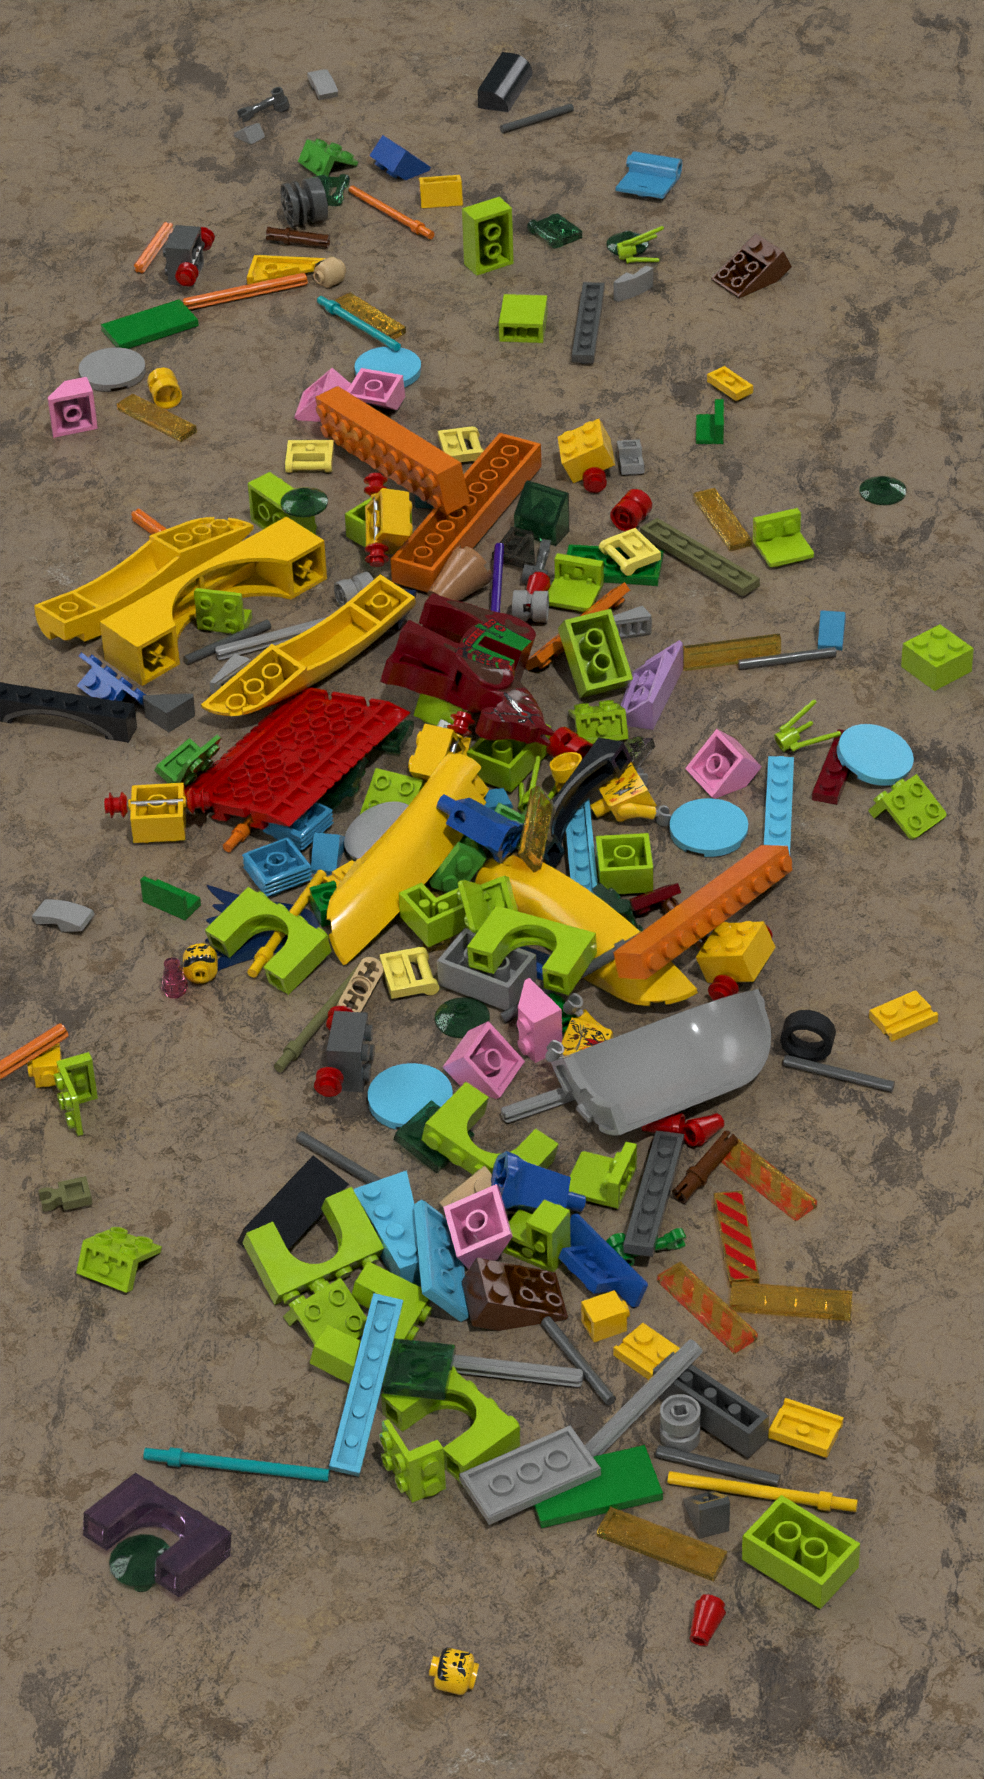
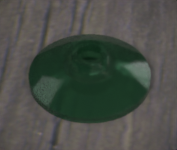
[606,231,649,256]
[859,476,906,505]
[281,487,328,518]
[435,997,490,1038]

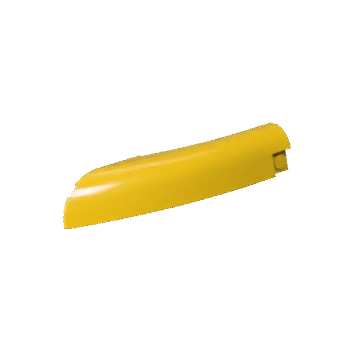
[34,517,254,642]
[201,574,416,716]
[327,754,489,965]
[475,855,698,1006]

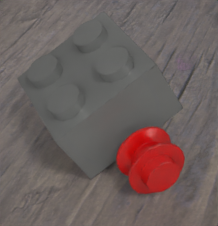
[163,225,215,287]
[314,1006,375,1097]

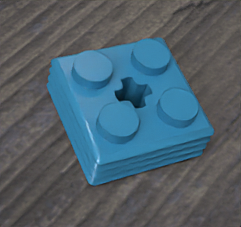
[263,802,334,850]
[242,837,312,896]

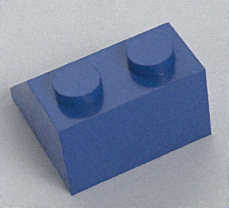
[369,135,431,180]

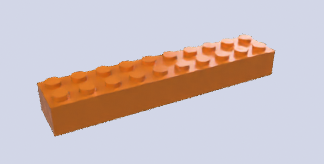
[315,386,470,515]
[390,433,542,593]

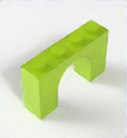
[205,887,332,995]
[467,905,597,995]
[422,1082,559,1175]
[243,1187,384,1305]
[310,1261,433,1388]
[381,1356,520,1483]

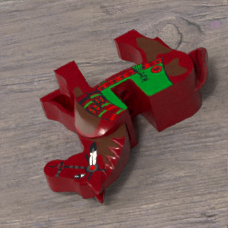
[380,593,554,747]

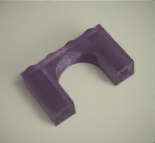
[83,1472,232,1597]

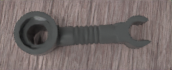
[237,87,290,122]
[522,539,551,584]

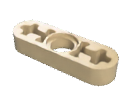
[336,957,383,1012]

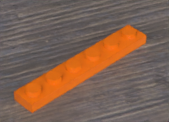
[526,582,630,671]

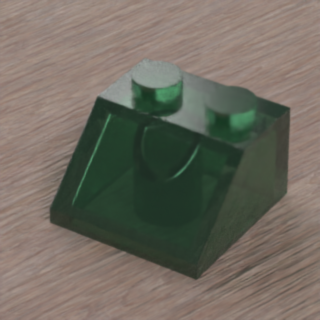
[514,480,570,546]

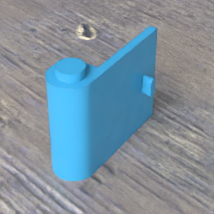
[615,151,683,199]

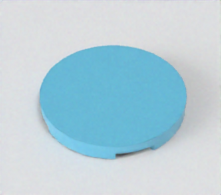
[354,346,421,388]
[837,724,914,786]
[670,798,748,857]
[368,1063,453,1130]

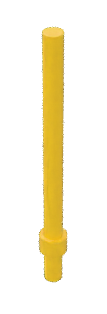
[247,870,326,978]
[667,1471,858,1512]

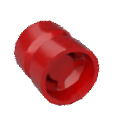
[610,489,652,532]
[547,727,593,759]

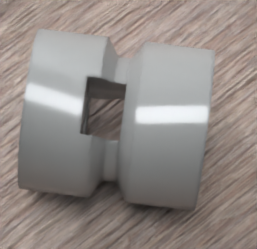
[334,572,374,608]
[512,590,549,623]
[660,1394,701,1452]

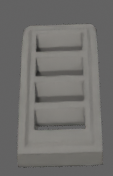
[613,606,652,639]
[210,654,251,695]

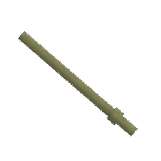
[274,963,368,1072]

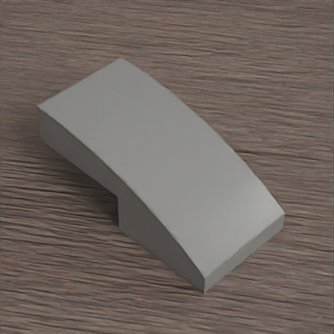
[307,69,338,100]
[614,265,653,302]
[617,439,645,475]
[32,899,95,932]

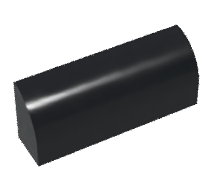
[477,52,533,112]
[237,1155,349,1250]

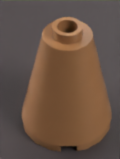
[427,545,493,601]

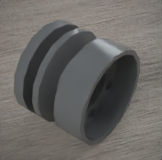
[280,176,328,228]

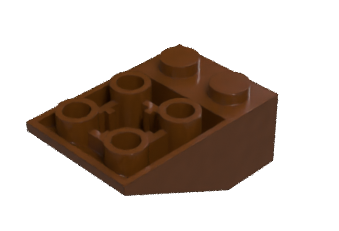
[711,233,792,299]
[461,1257,568,1331]

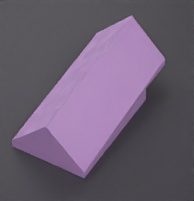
[621,640,683,730]

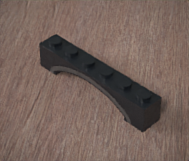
[0,682,137,743]
[518,738,632,868]

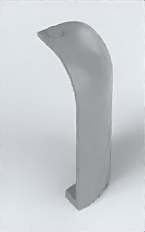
[551,989,771,1135]

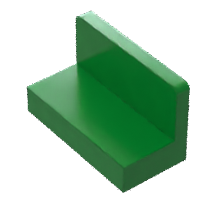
[696,399,724,444]
[140,876,201,921]

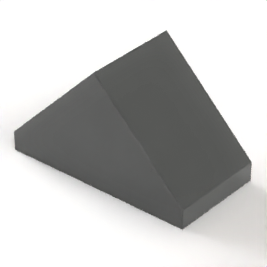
[143,694,195,733]
[683,1491,730,1539]

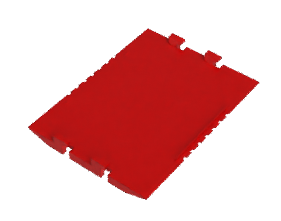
[184,687,411,829]

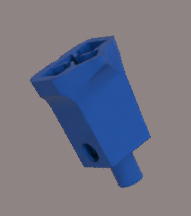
[436,794,525,864]
[491,1151,586,1214]

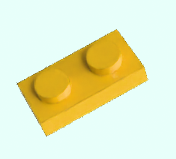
[707,366,753,401]

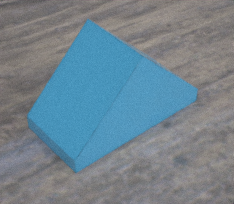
[818,610,846,651]
[311,833,345,875]

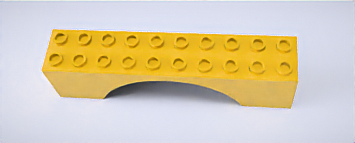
[100,516,327,686]

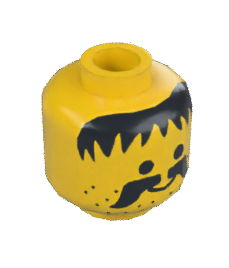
[183,943,218,984]
[428,1648,479,1695]

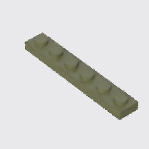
[640,518,760,596]

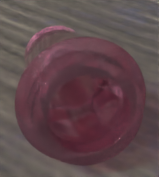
[161,957,188,998]

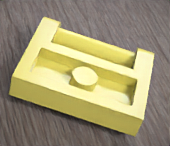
[438,426,484,462]
[285,440,334,473]
[599,528,661,576]
[379,947,439,999]

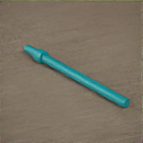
[317,296,401,351]
[143,1447,330,1482]

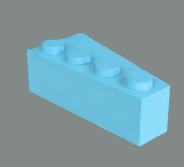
[353,1170,421,1286]

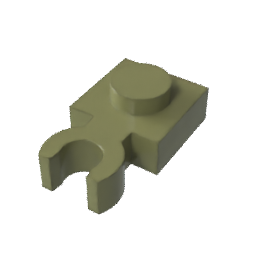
[38,1176,92,1212]

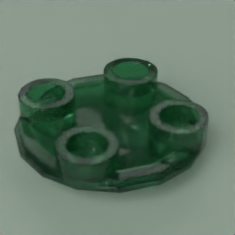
[109,1534,174,1592]

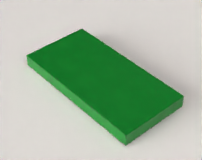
[101,299,199,349]
[567,544,664,586]
[533,1445,663,1528]

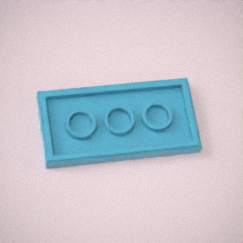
[414,1200,469,1322]

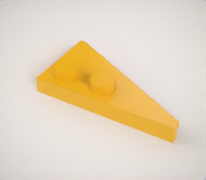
[247,255,326,284]

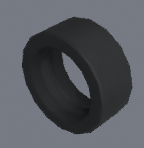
[780,1010,836,1062]

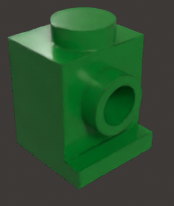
[309,880,337,927]

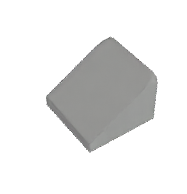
[234,123,265,144]

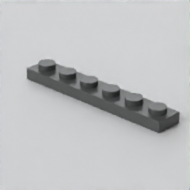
[572,282,605,364]
[624,1131,684,1257]

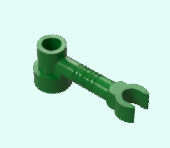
[606,1228,687,1266]

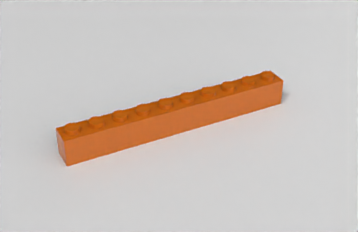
[613,845,793,980]

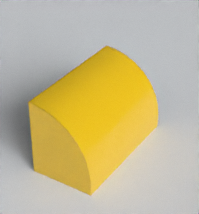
[419,175,463,208]

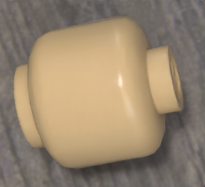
[313,256,346,288]

